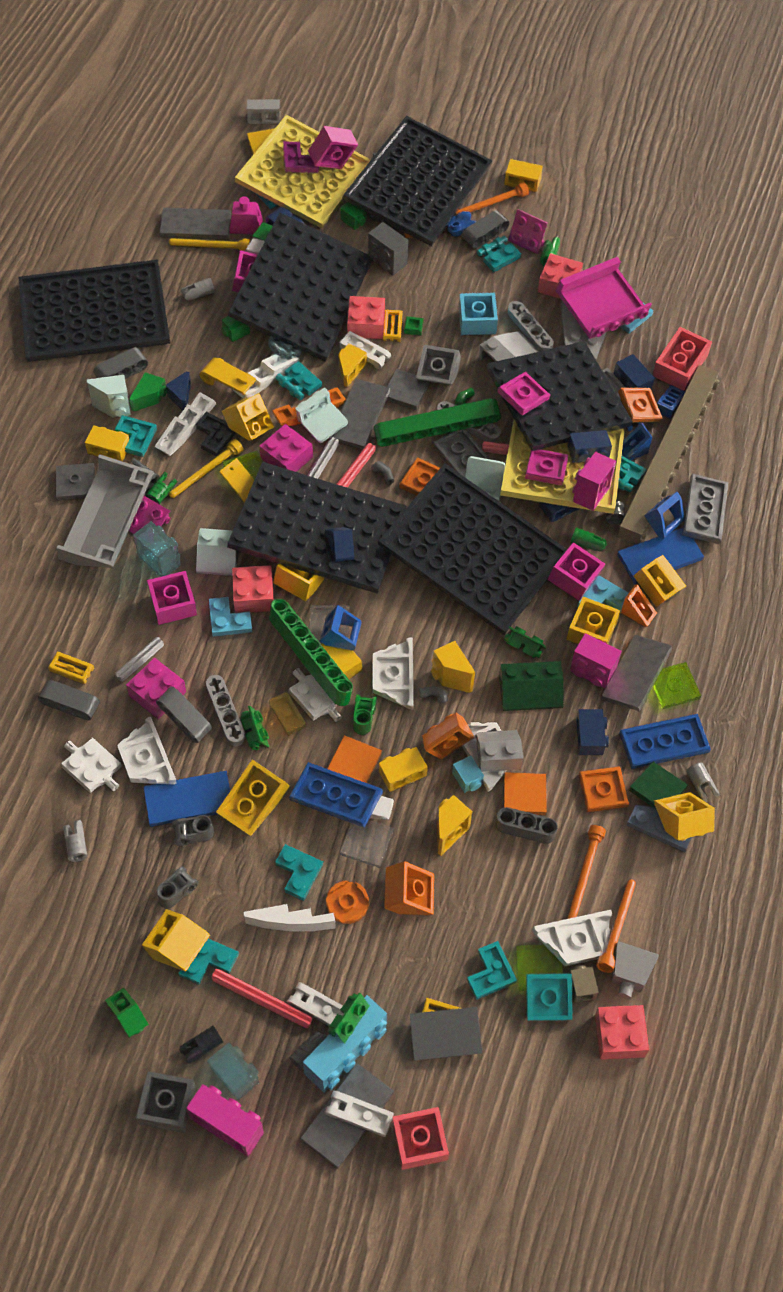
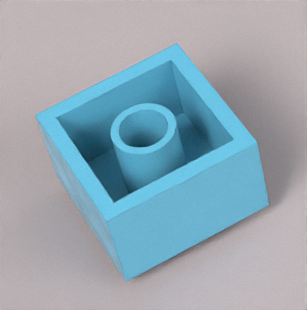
[459,293,498,335]

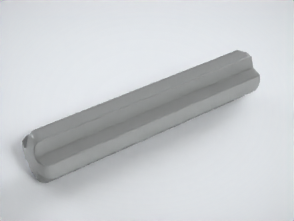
[308,437,339,478]
[115,637,164,682]

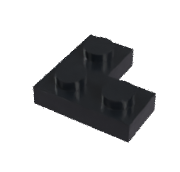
[196,411,236,457]

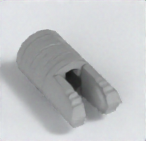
[181,278,215,301]
[686,762,720,802]
[63,820,87,862]

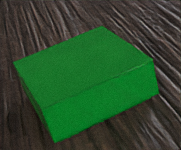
[404,316,424,336]

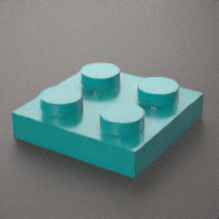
[526,974,573,1020]

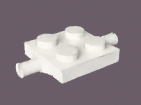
[288,668,342,722]
[61,738,121,793]

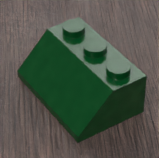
[499,661,564,711]

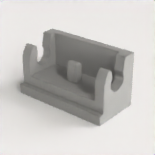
[247,99,280,124]

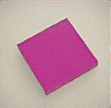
[497,372,550,416]
[525,449,568,486]

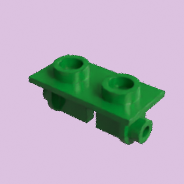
[504,626,546,658]
[240,706,269,750]
[328,992,370,1044]

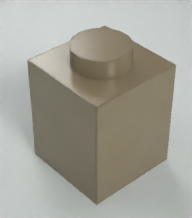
[569,965,599,1003]

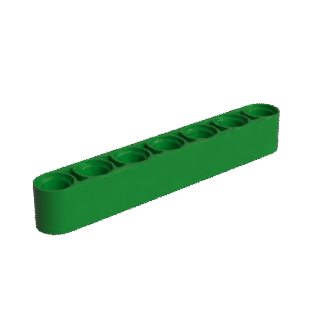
[373,398,502,447]
[269,599,353,706]

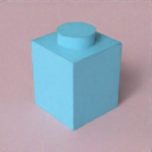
[452,756,484,793]

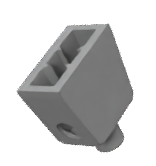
[611,941,659,999]

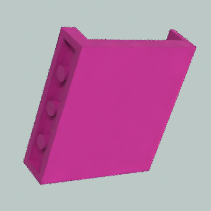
[556,257,652,339]

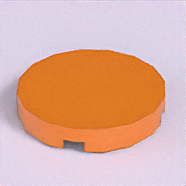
[326,881,369,924]

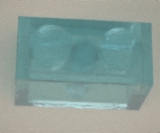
[207,1042,259,1101]

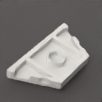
[373,638,413,709]
[117,716,177,785]
[462,722,507,792]
[532,910,612,966]

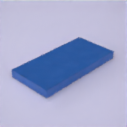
[617,528,704,584]
[619,714,711,769]
[289,762,383,828]
[144,771,230,827]

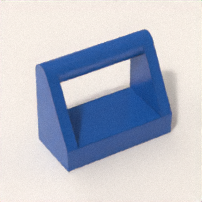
[644,492,685,540]
[320,605,362,650]

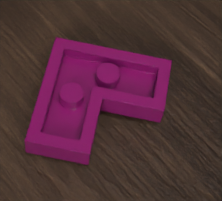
[283,141,319,173]

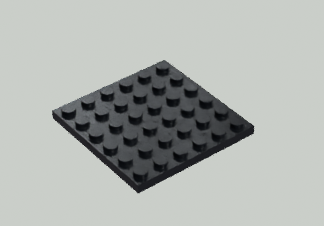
[486,341,633,451]

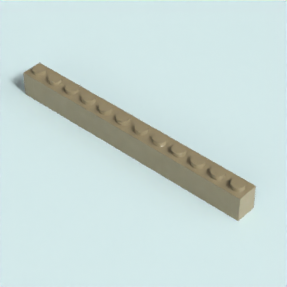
[618,365,720,544]

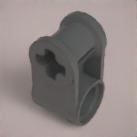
[171,815,214,846]
[157,866,199,908]

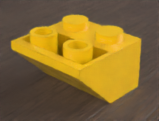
[222,393,274,441]
[634,555,686,607]
[142,909,210,972]

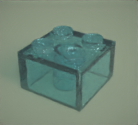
[133,521,181,577]

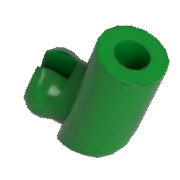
[455,387,475,406]

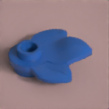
[447,211,477,236]

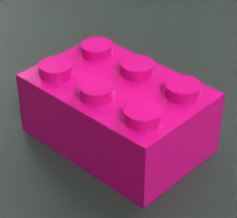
[186,1084,264,1157]

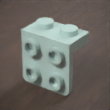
[295,387,348,443]
[465,456,505,501]

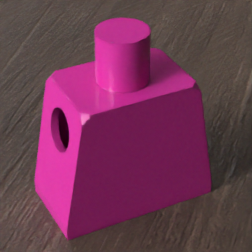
[230,197,263,234]

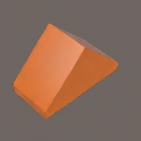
[621,585,657,627]

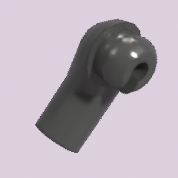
[419,686,449,703]

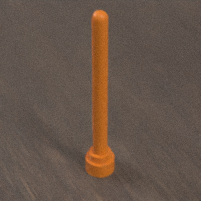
[455,182,529,216]
[568,825,606,919]
[596,879,636,973]

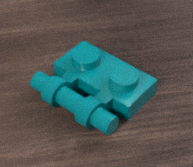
[476,236,521,272]
[275,361,322,400]
[618,455,647,493]

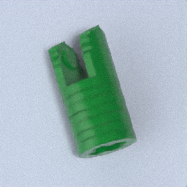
[540,237,560,267]
[145,472,178,505]
[570,527,607,552]

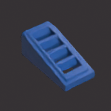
[657,385,685,419]

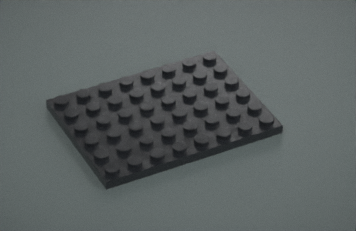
[343,115,493,247]
[228,213,373,362]
[18,259,171,362]
[227,462,407,594]
[378,463,567,635]

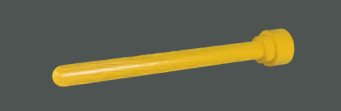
[169,239,251,251]
[169,439,244,498]

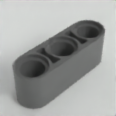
[462,210,510,249]
[93,348,148,379]
[38,680,100,720]
[156,686,212,743]
[496,807,558,844]

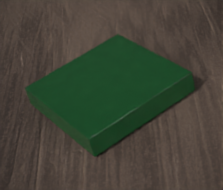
[629,761,688,810]

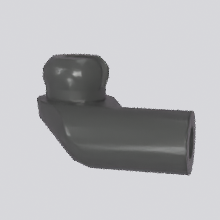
[371,461,394,485]

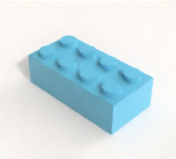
[303,995,387,1093]

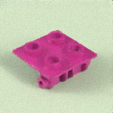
[508,209,548,254]
[129,496,171,544]

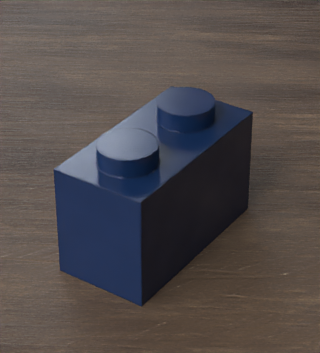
[613,354,655,390]
[567,430,612,463]
[576,709,609,755]

